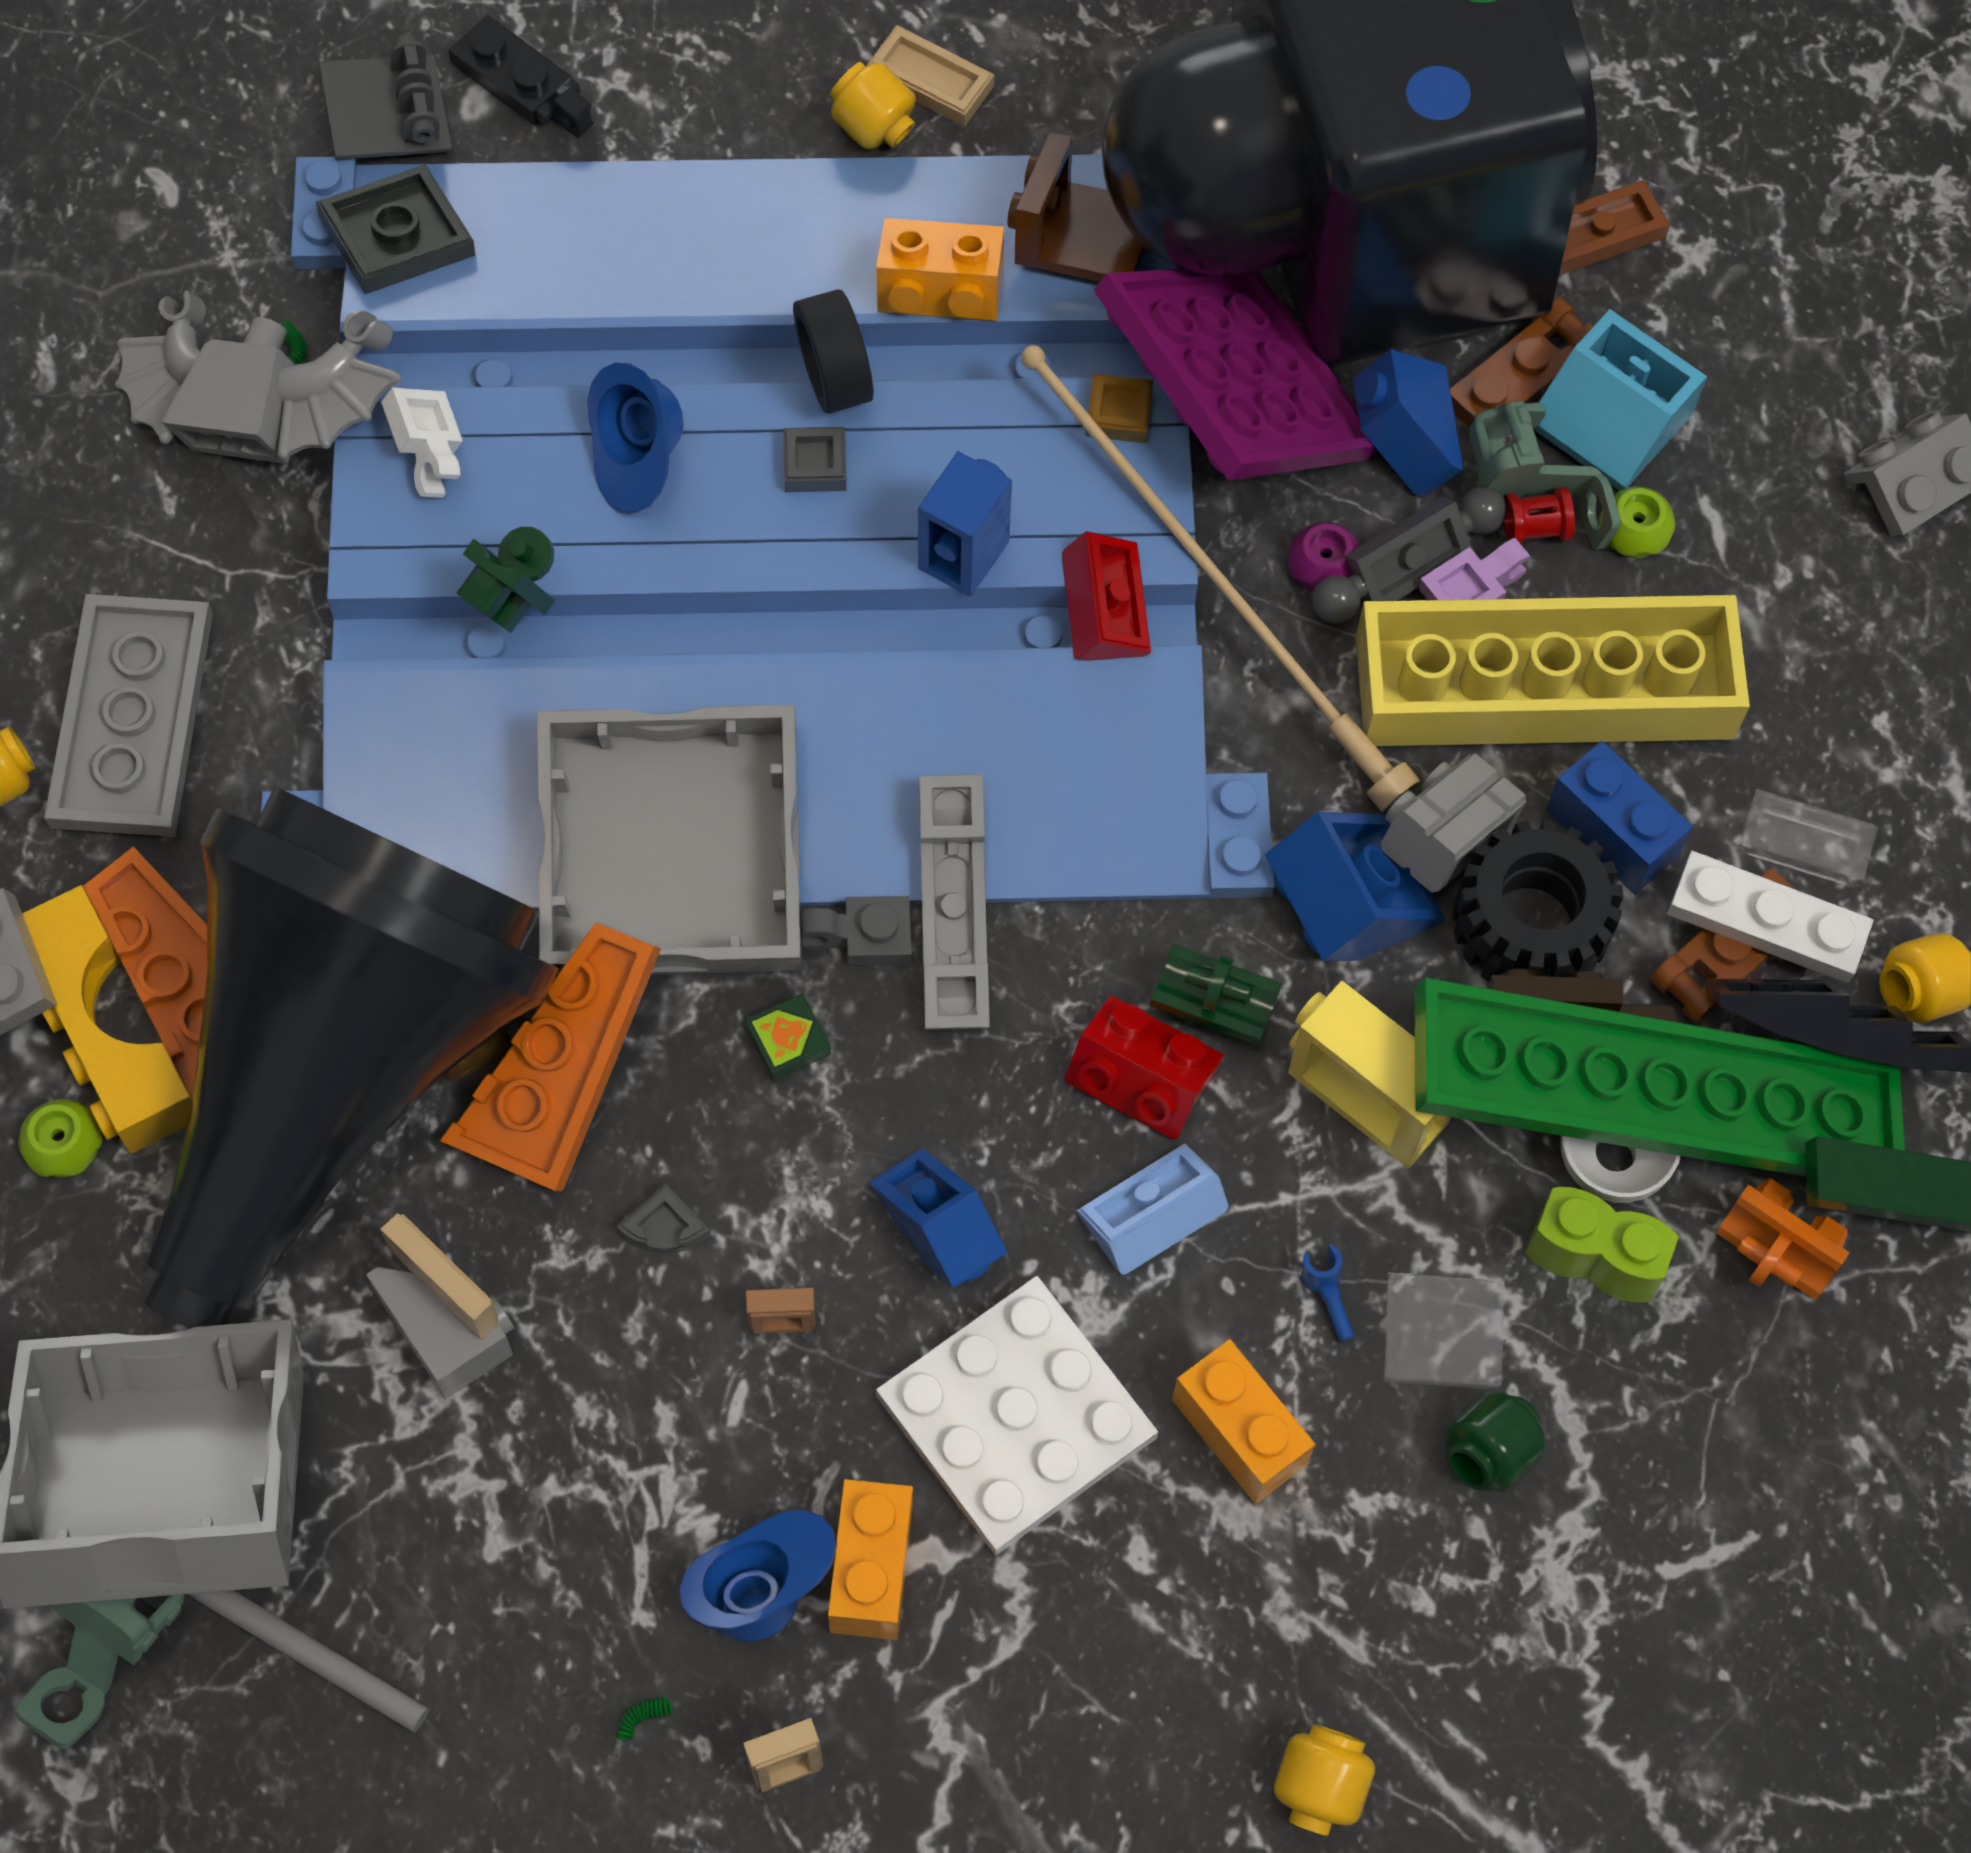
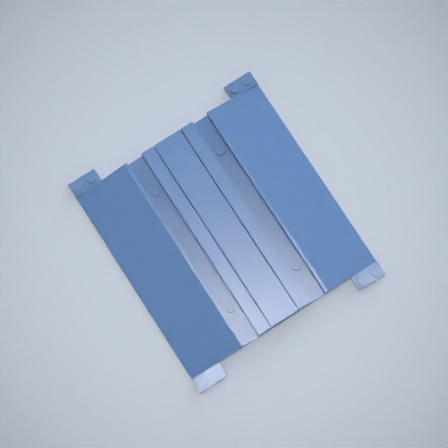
[261,154,1274,911]

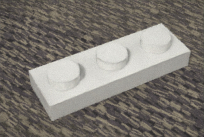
[1667,851,1874,984]

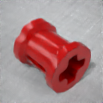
[1503,487,1575,545]

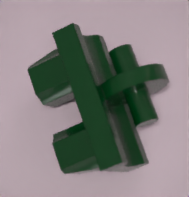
[456,527,556,633]
[1150,944,1282,1046]

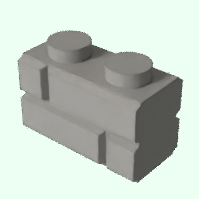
[1380,753,1527,893]

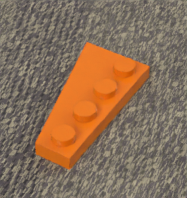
[83,846,208,1101]
[440,922,661,1191]

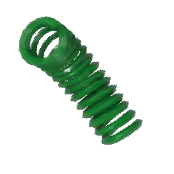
[279,321,307,365]
[615,1696,673,1740]

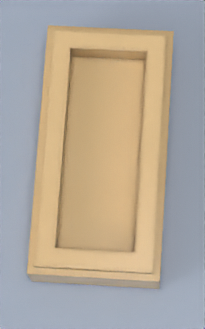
[867,25,995,127]
[380,1213,499,1340]
[743,1718,823,1792]

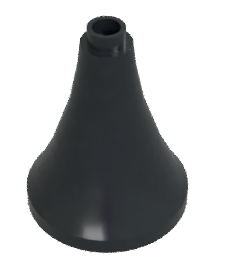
[144,786,559,1328]

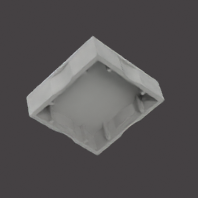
[537,705,802,977]
[0,1319,304,1609]

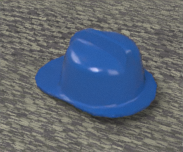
[587,362,684,513]
[679,1510,837,1642]

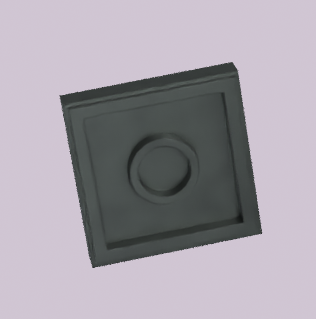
[316,164,475,294]

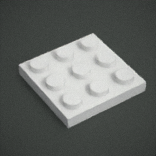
[876,1276,1158,1556]

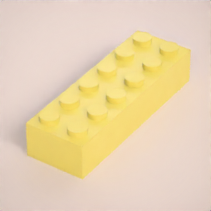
[1356,595,1750,746]

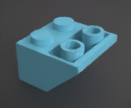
[1533,309,1707,491]

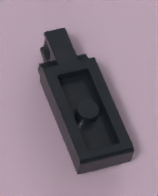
[448,14,594,138]

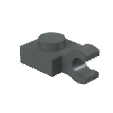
[801,896,912,965]

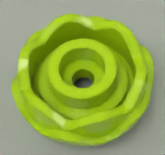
[1598,486,1676,558]
[18,1099,103,1178]

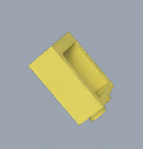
[1288,980,1451,1169]

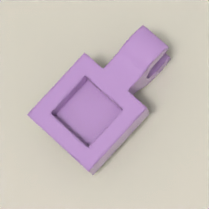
[1419,538,1530,600]

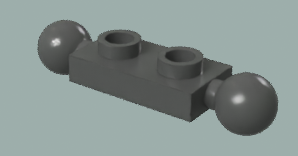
[1311,486,1507,624]

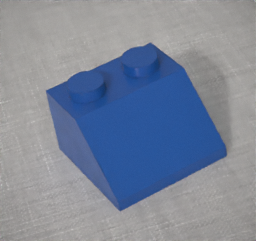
[1265,812,1446,961]

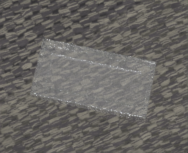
[1737,789,1878,889]

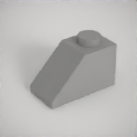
[366,1267,514,1399]

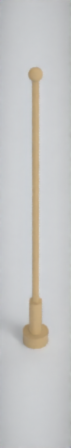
[1021,345,1421,813]

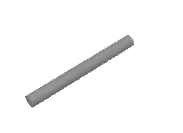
[187,1590,429,1733]

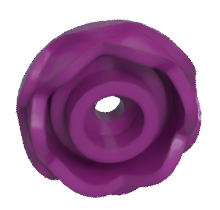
[1288,521,1361,591]

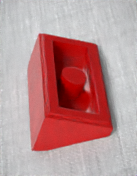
[1062,531,1151,661]

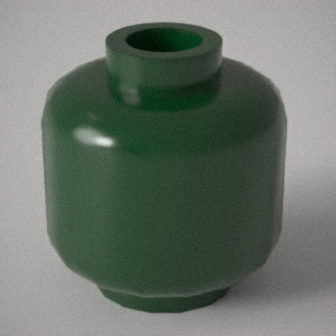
[1444,1391,1546,1492]

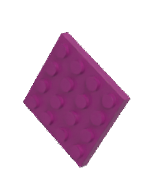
[1093,268,1378,480]

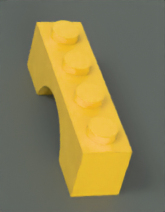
[22,885,192,1155]

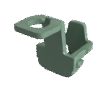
[1469,401,1620,550]
[16,1594,184,1749]

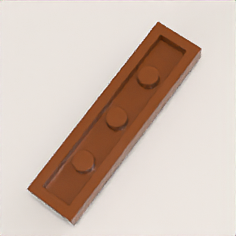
[1559,180,1670,275]

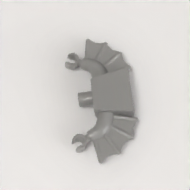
[115,290,401,464]

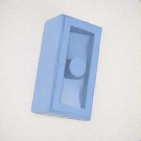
[1077,1143,1228,1275]

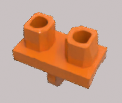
[1716,1178,1850,1300]

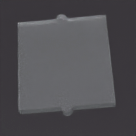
[1379,1272,1509,1390]

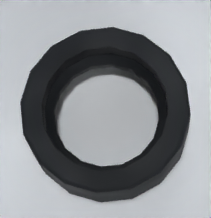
[793,289,874,413]

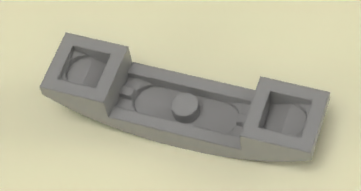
[919,774,990,1030]

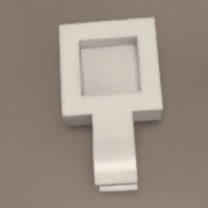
[381,387,463,498]

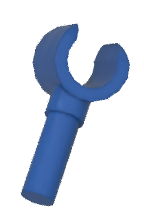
[1301,1244,1355,1342]

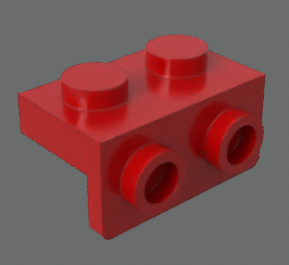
[1064,995,1224,1139]

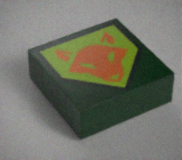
[745,993,831,1081]

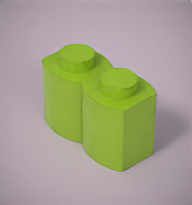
[1525,1187,1679,1303]

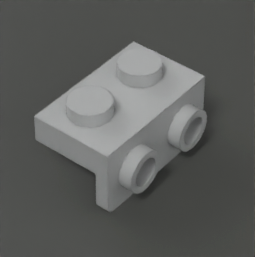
[1843,410,1971,536]

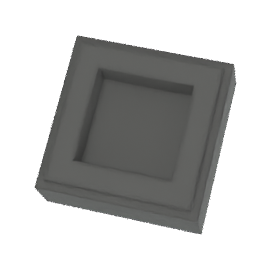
[783,427,846,492]

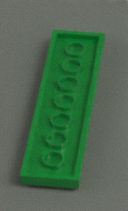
[1414,978,1905,1177]

